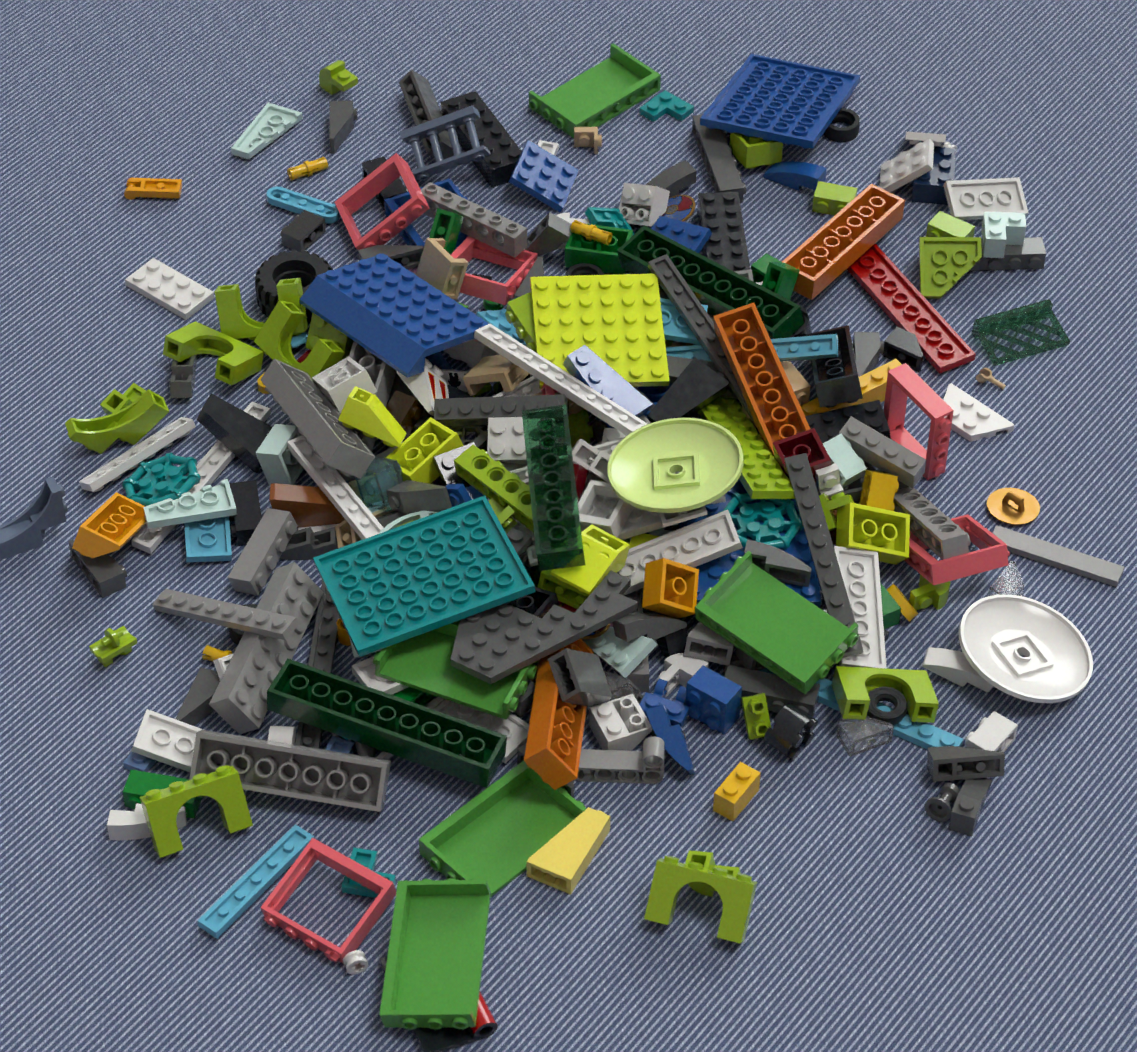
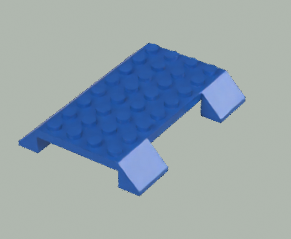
[299,253,489,378]

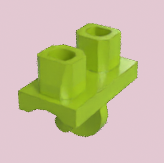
[89,626,137,667]
[741,693,771,740]

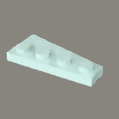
[143,479,237,529]

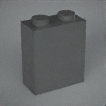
[548,648,613,707]

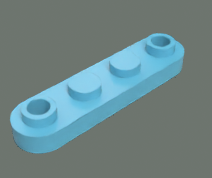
[267,186,340,224]

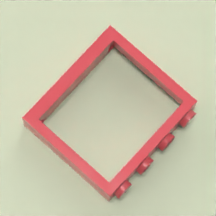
[335,153,430,250]
[451,236,538,305]
[883,363,954,481]
[904,514,1010,586]
[260,838,396,964]

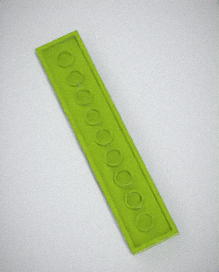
[697,397,795,499]

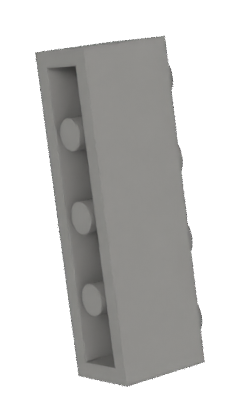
[839,416,926,489]
[227,508,298,596]

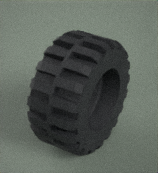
[255,250,333,322]

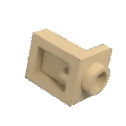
[574,127,602,154]

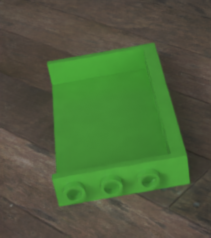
[529,43,661,138]
[695,551,859,694]
[373,620,539,720]
[419,761,586,897]
[379,878,491,1030]

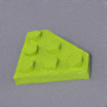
[919,237,982,299]

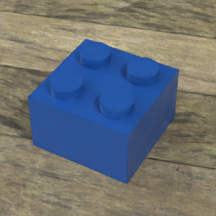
[686,666,742,734]

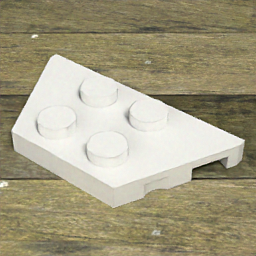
[943,383,1014,442]

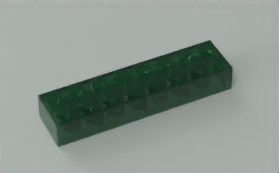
[522,404,586,571]

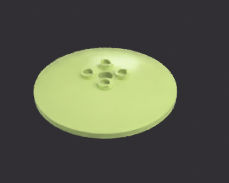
[607,418,744,513]

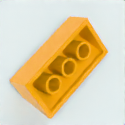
[72,492,146,558]

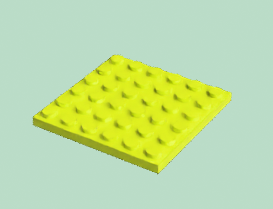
[530,274,670,389]

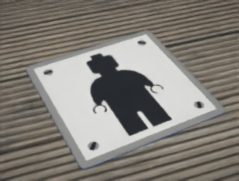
[440,369,469,394]

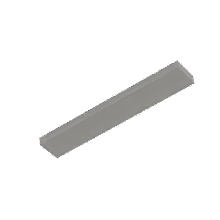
[993,525,1125,587]

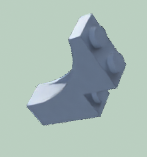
[0,476,68,560]

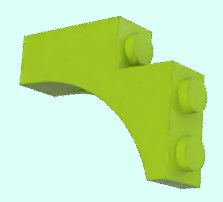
[65,389,169,454]

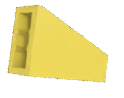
[527,807,610,894]

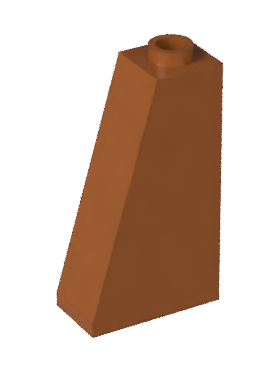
[269,483,354,528]

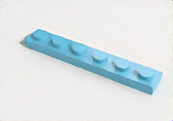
[197,824,314,938]

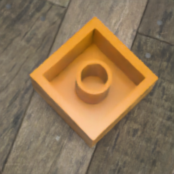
[642,558,699,619]

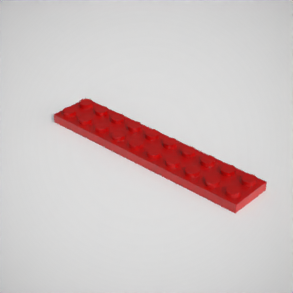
[847,243,976,374]

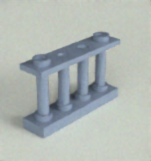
[400,105,490,181]

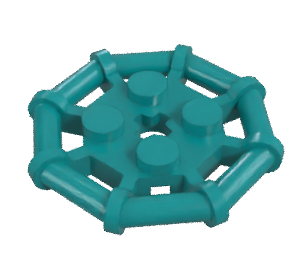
[122,452,201,506]
[719,493,803,550]

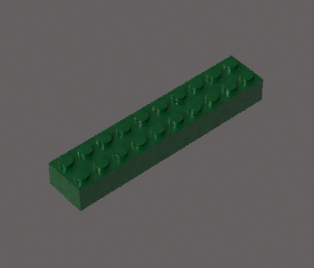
[617,225,804,339]
[267,659,507,788]

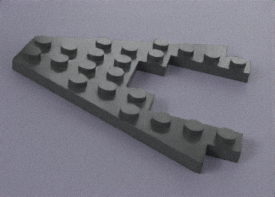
[450,528,638,684]

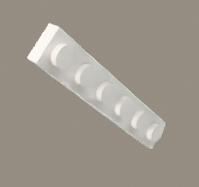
[79,417,196,492]

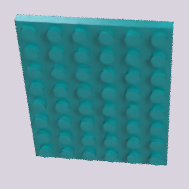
[313,495,536,657]

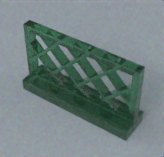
[971,299,1070,366]

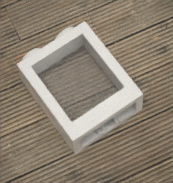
[570,480,634,538]

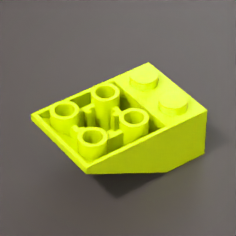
[338,386,407,447]
[550,524,630,595]

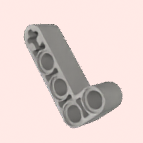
[575,737,665,784]

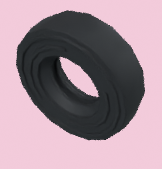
[867,687,907,726]

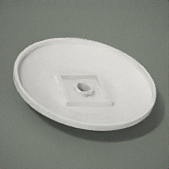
[958,594,1093,703]

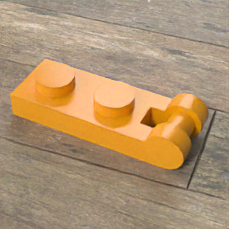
[124,178,183,200]

